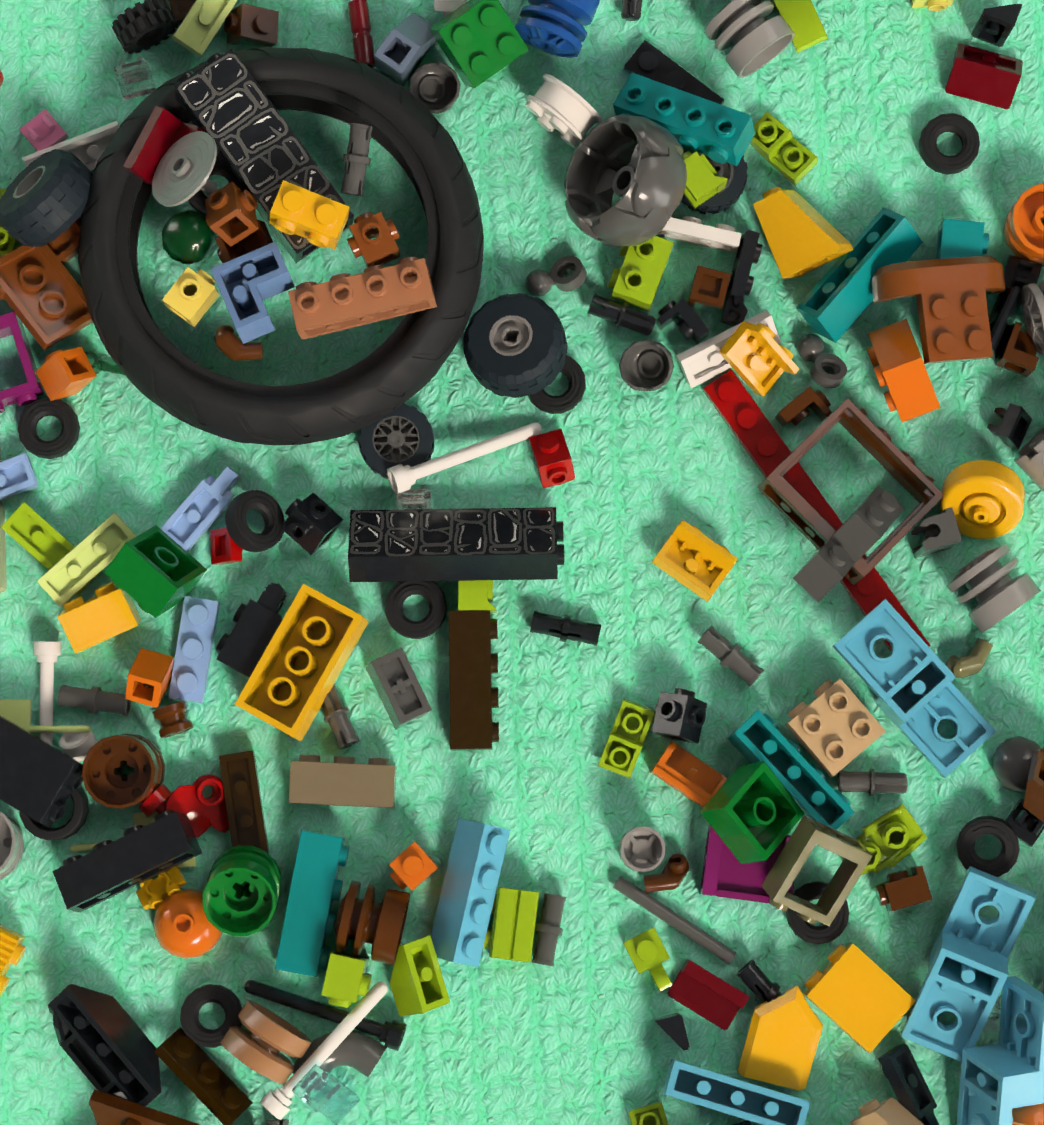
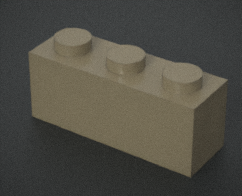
[289,755,397,808]

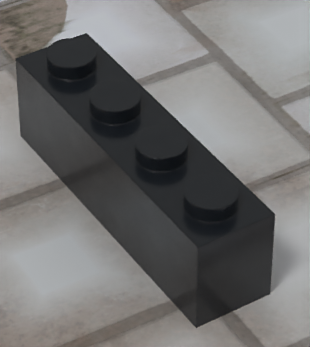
[53,810,202,913]

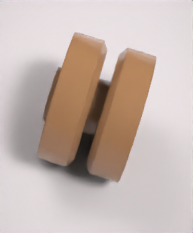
[220,1000,312,1085]

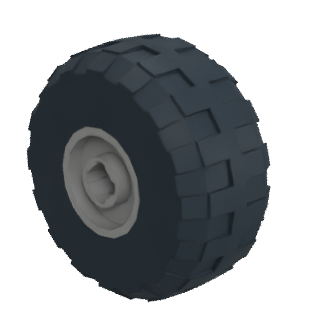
[0,149,93,247]
[463,293,567,398]

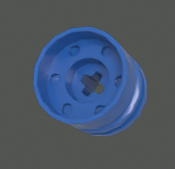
[515,0,600,58]

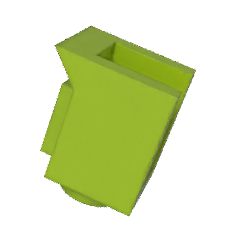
[681,151,728,209]
[458,580,497,614]

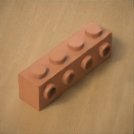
[288,257,437,340]

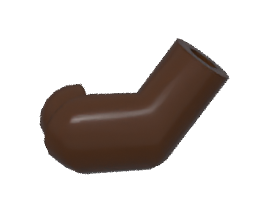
[214,325,263,361]
[644,853,689,893]

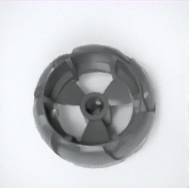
[564,114,687,247]

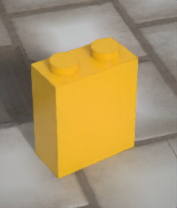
[803,943,916,1053]

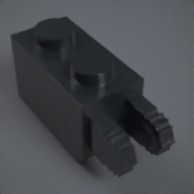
[215,583,287,678]

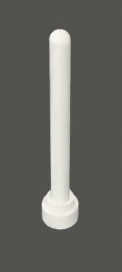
[387,422,542,494]
[33,641,61,746]
[260,982,388,1120]

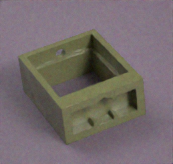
[761,815,872,926]

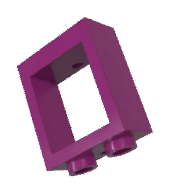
[0,311,45,413]

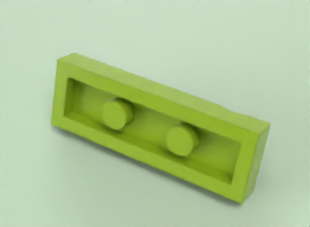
[1,502,101,596]

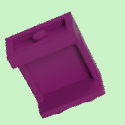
[700,825,794,904]

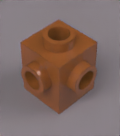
[205,181,259,247]
[347,212,400,268]

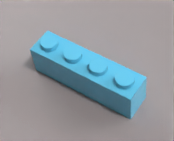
[431,818,510,967]
[662,1059,811,1125]

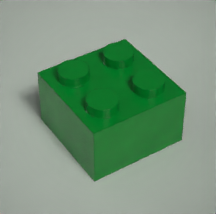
[429,0,529,88]
[104,525,207,618]
[700,761,805,864]

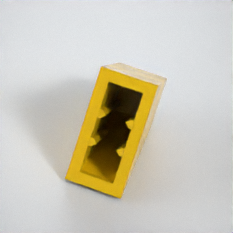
[753,187,854,279]

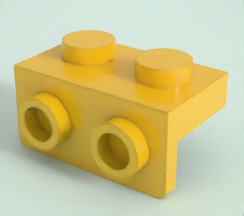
[719,321,799,397]
[652,520,738,602]

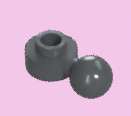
[525,256,587,296]
[797,334,847,388]

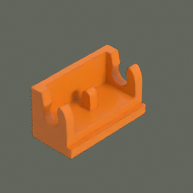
[650,741,728,807]

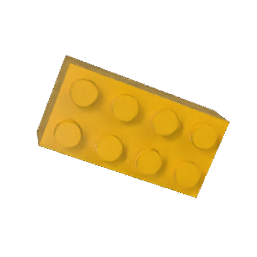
[234,583,369,742]

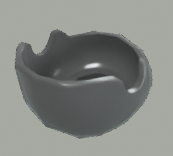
[409,62,461,113]
[619,340,674,391]
[993,736,1040,793]

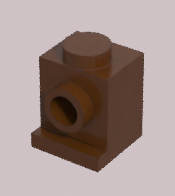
[875,866,932,911]

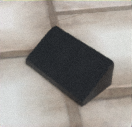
[971,4,1023,47]
[989,286,1022,359]

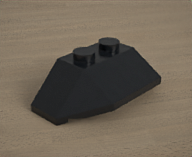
[48,984,161,1106]

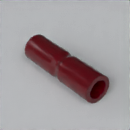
[348,0,376,68]

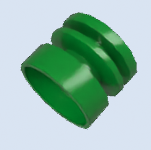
[202,845,281,936]

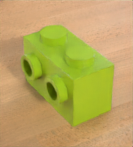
[608,236,674,312]
[321,951,372,1008]

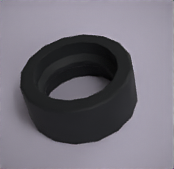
[19,785,89,840]

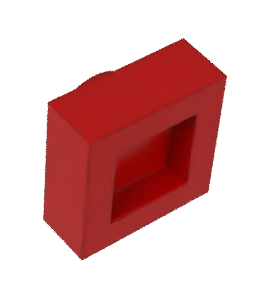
[210,527,243,565]

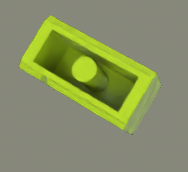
[483,887,539,963]

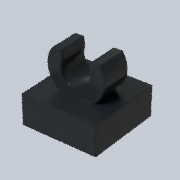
[1004,255,1042,292]
[987,403,1032,449]
[1005,799,1044,847]

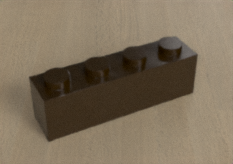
[449,610,499,751]

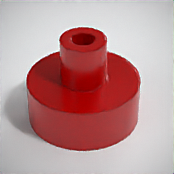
[139,784,172,818]

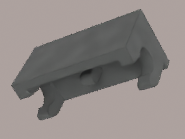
[911,507,962,559]
[366,648,432,730]

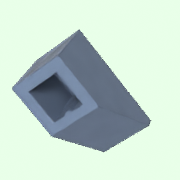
[374,13,436,86]

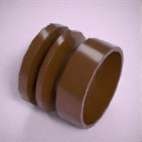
[82,734,165,809]
[335,880,410,965]

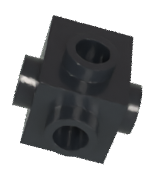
[281,493,344,555]
[651,688,707,744]

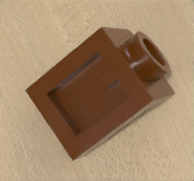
[775,387,832,427]

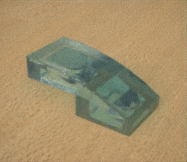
[292,1064,360,1125]

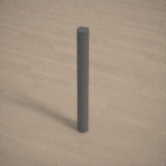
[613,876,736,964]

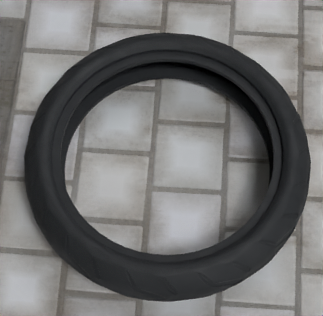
[78,47,484,445]

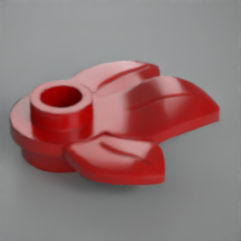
[165,774,229,838]

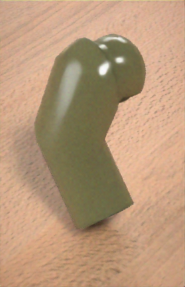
[945,638,993,678]

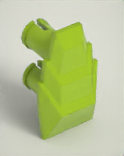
[842,804,928,875]

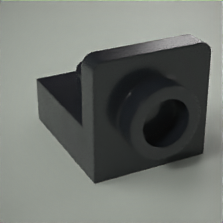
[656,299,709,344]

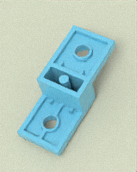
[833,599,996,778]
[901,866,1036,1062]
[957,976,1044,1125]

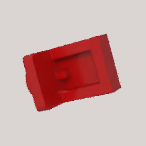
[529,429,575,488]

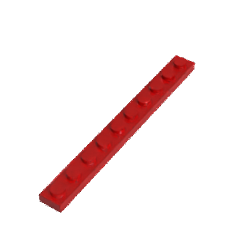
[703,369,931,652]

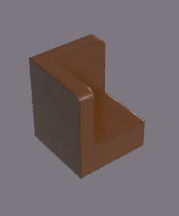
[688,266,731,309]
[996,322,1039,377]

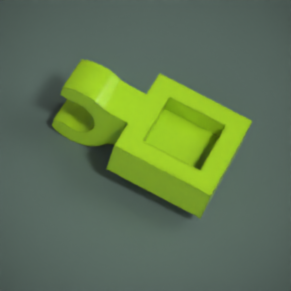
[623,927,672,991]

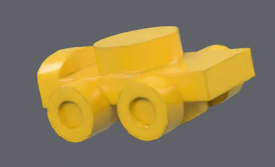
[136,866,187,910]

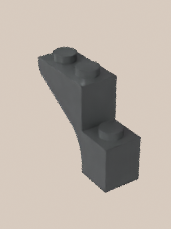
[793,485,904,602]

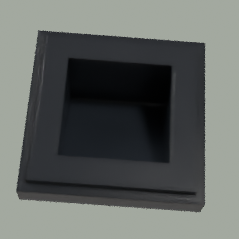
[654,1013,690,1051]

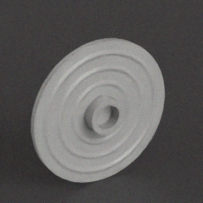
[152,131,217,207]

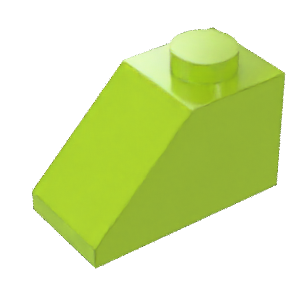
[390,935,450,1016]

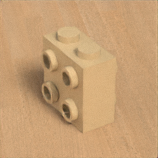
[785,678,886,777]

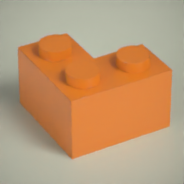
[867,318,941,422]

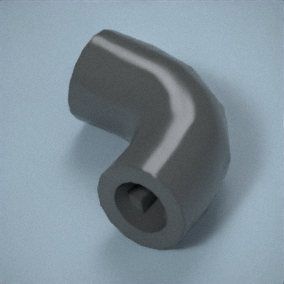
[292,1031,387,1089]

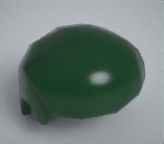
[162,210,217,264]

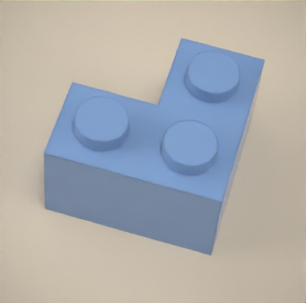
[211,241,295,344]

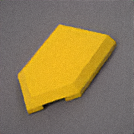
[737,985,823,1091]

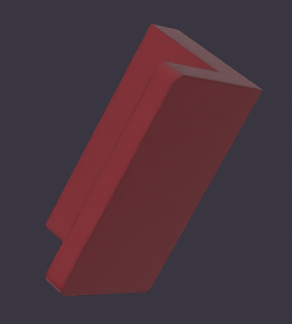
[945,43,1023,109]
[123,106,203,185]
[667,959,750,1030]

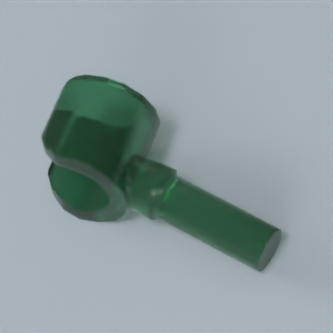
[85,351,126,376]

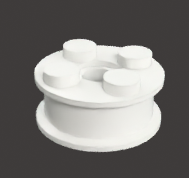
[525,74,602,149]

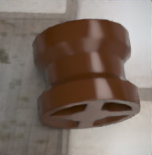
[152,701,194,738]

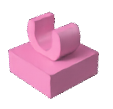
[19,108,68,151]

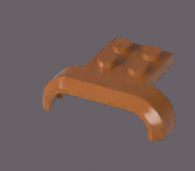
[0,217,93,351]
[871,256,1006,364]

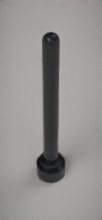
[244,980,407,1051]

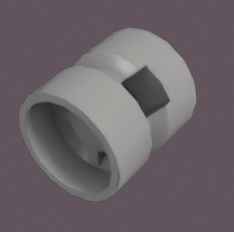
[619,826,666,872]

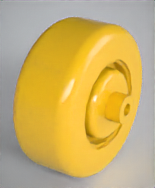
[940,460,1025,539]

